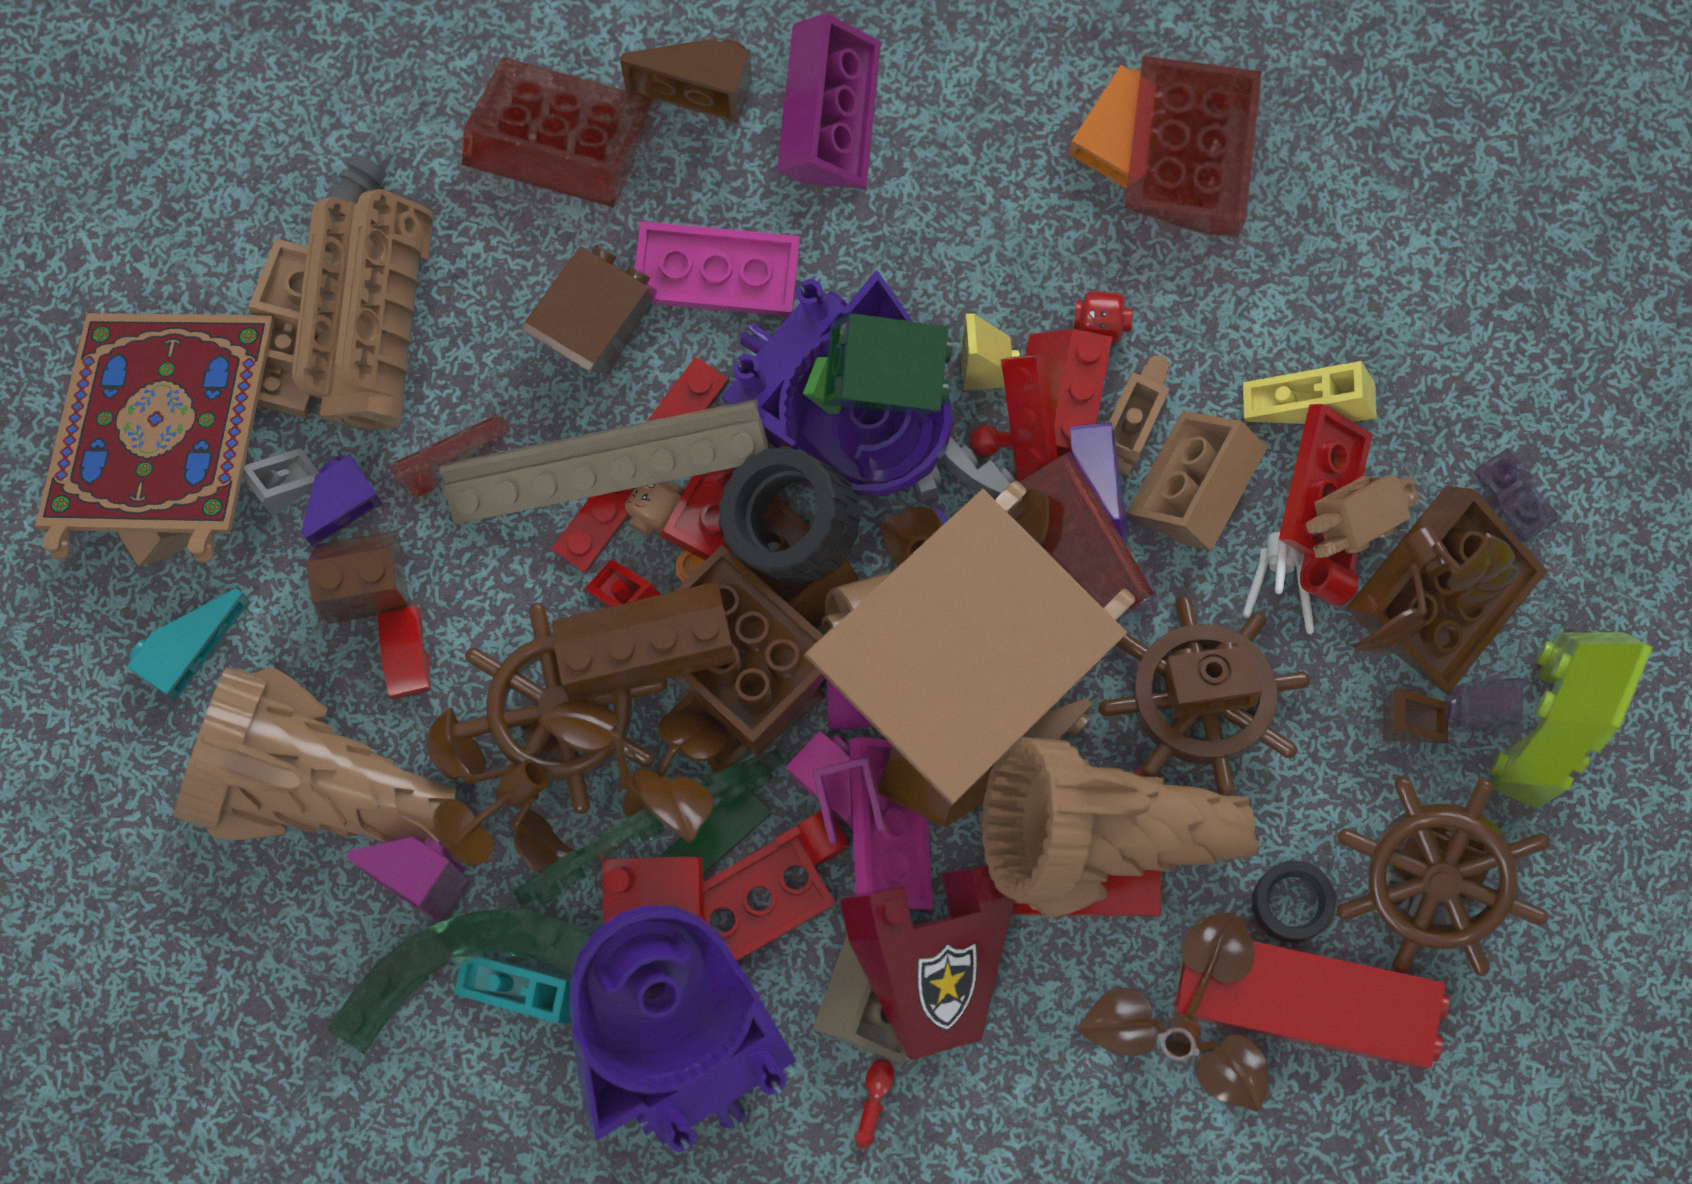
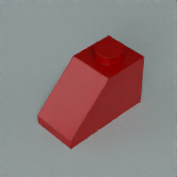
[584,559,661,608]

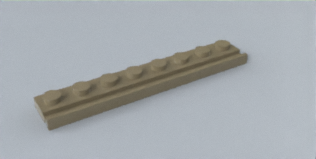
[439,399,768,524]

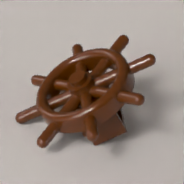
[1098,595,1310,796]
[451,603,667,814]
[1337,777,1550,976]

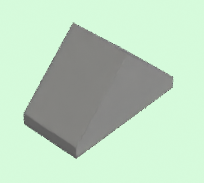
[242,448,319,517]

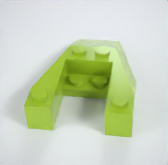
[1489,632,1653,809]

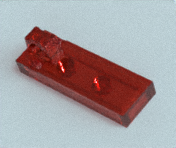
[389,412,510,498]

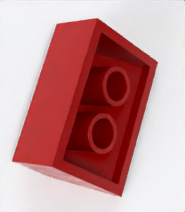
[1007,329,1113,462]
[602,857,703,925]

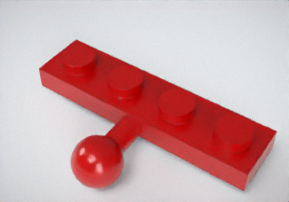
[969,354,1066,520]

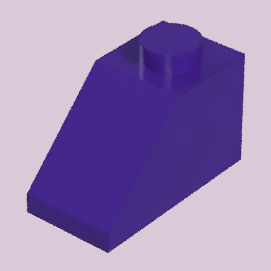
[301,454,382,547]

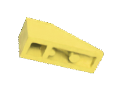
[960,313,1019,390]
[1243,361,1377,424]

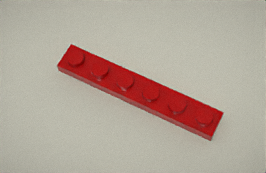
[551,356,729,575]

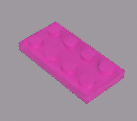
[635,221,800,317]
[849,737,933,912]

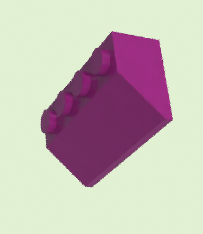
[777,13,881,189]
[345,837,471,925]

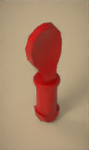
[855,1059,894,1149]

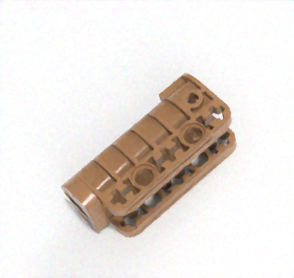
[292,189,434,429]

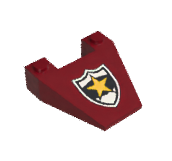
[840,863,1014,1060]

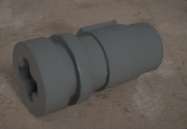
[325,153,387,223]

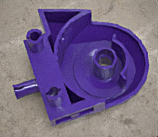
[721,270,953,496]
[569,906,797,1152]

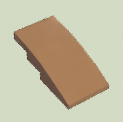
[249,238,332,418]

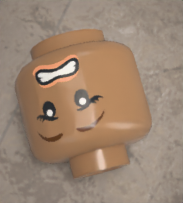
[625,480,684,537]

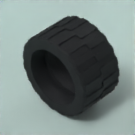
[719,446,861,584]

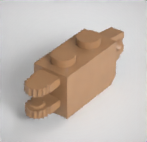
[1109,354,1170,477]
[1306,475,1419,558]

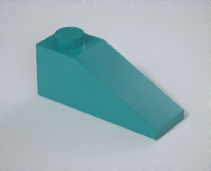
[126,588,250,701]
[454,952,572,1024]

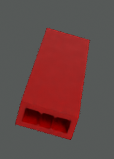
[1173,941,1450,1070]

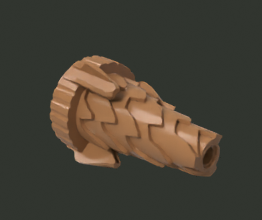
[174,667,457,843]
[982,737,1259,917]

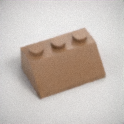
[1127,411,1268,551]

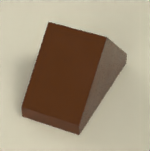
[1383,689,1448,744]

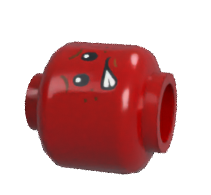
[1074,291,1133,345]

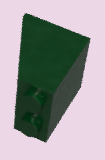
[823,313,953,414]

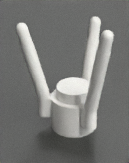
[1242,532,1314,634]

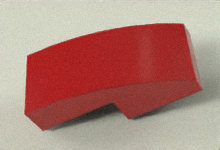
[377,605,431,700]

